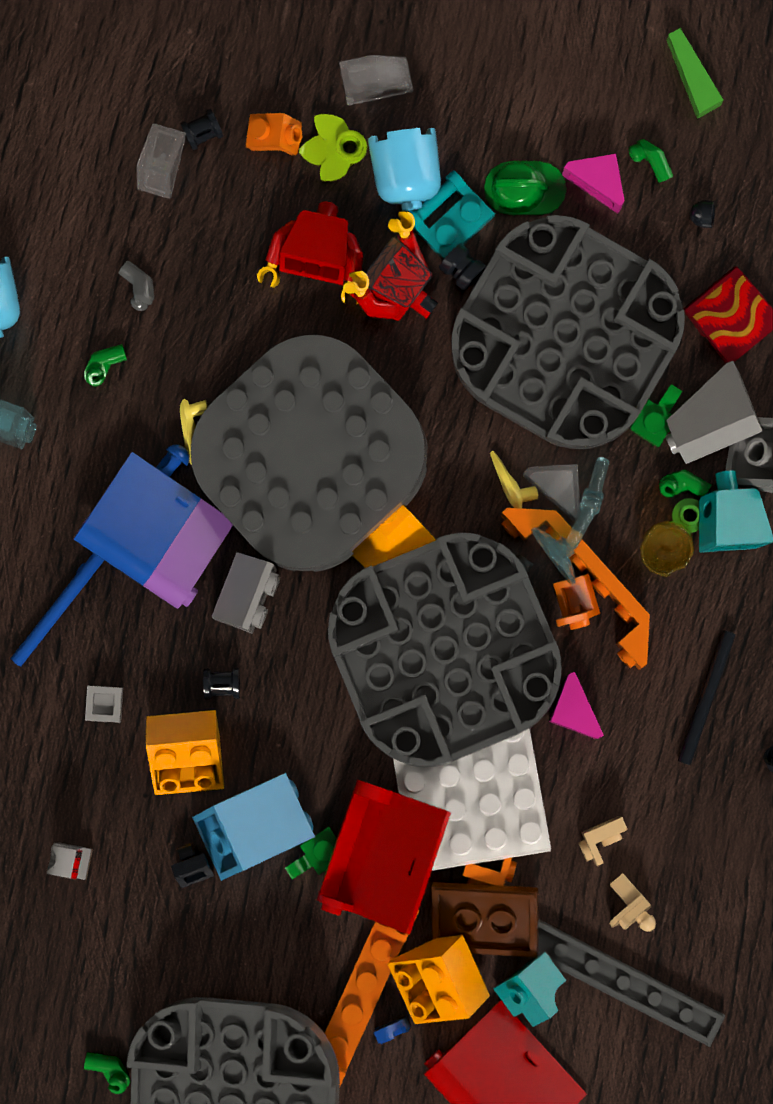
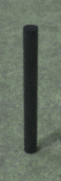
[678,630,736,766]

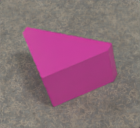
[562,154,625,214]
[549,672,604,739]

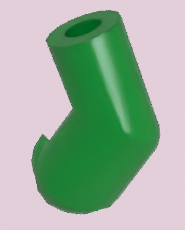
[628,139,674,183]
[84,344,127,387]
[659,469,712,498]

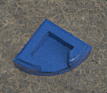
[374,1016,411,1044]

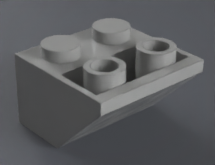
[212,552,280,634]

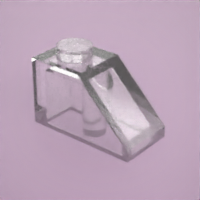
[339,55,413,106]

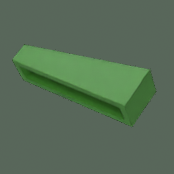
[666,28,723,119]

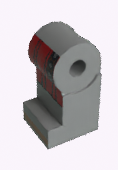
[46,842,93,880]

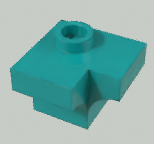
[493,952,566,1027]

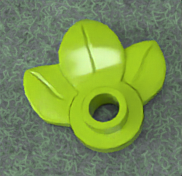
[299,114,367,181]

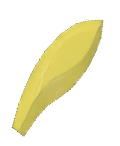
[180,399,208,465]
[490,451,538,508]

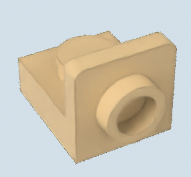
[578,816,628,866]

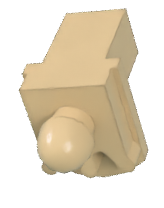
[609,873,656,932]

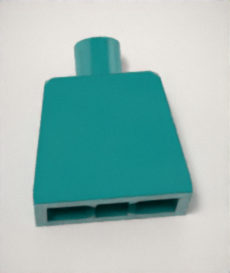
[699,470,773,553]

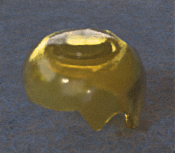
[640,521,695,576]

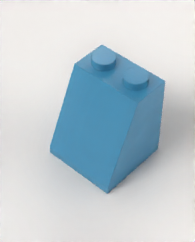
[192,773,315,881]

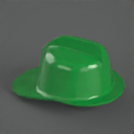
[484,161,567,215]

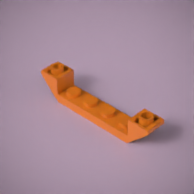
[501,508,650,670]
[324,910,419,1088]

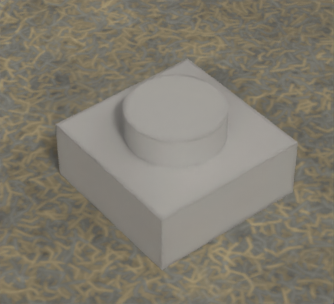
[85,686,123,723]

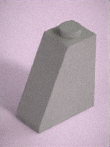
[666,361,763,464]

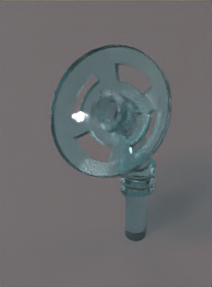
[531,457,610,586]

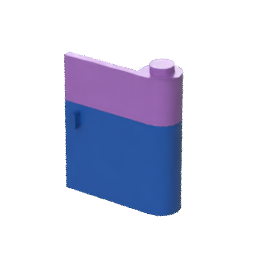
[73,452,233,609]

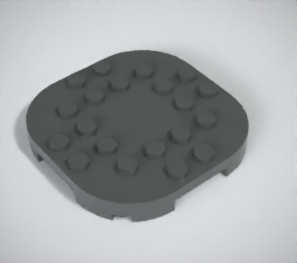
[451,215,685,449]
[191,335,428,572]
[328,533,561,767]
[127,997,340,1104]

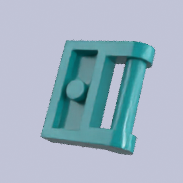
[409,170,495,260]

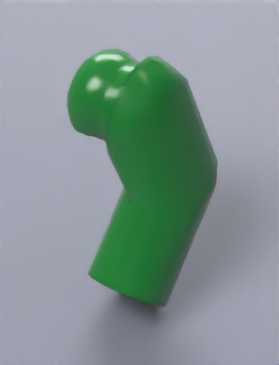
[84,1052,130,1094]

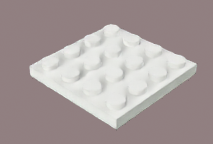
[393,728,551,871]

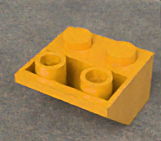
[146,710,224,795]
[387,935,490,1024]

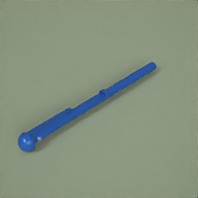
[10,444,190,667]

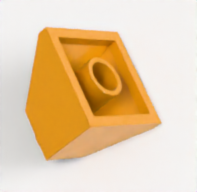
[352,505,436,568]

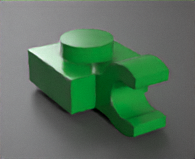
[630,384,683,448]
[285,827,337,880]

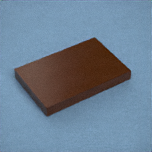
[432,882,538,957]

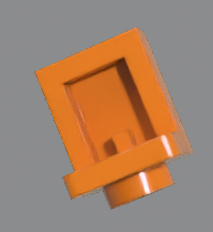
[245,113,302,155]
[553,574,600,630]
[462,858,517,886]

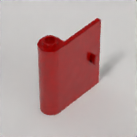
[316,779,451,935]
[423,1000,587,1104]

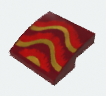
[683,266,773,364]

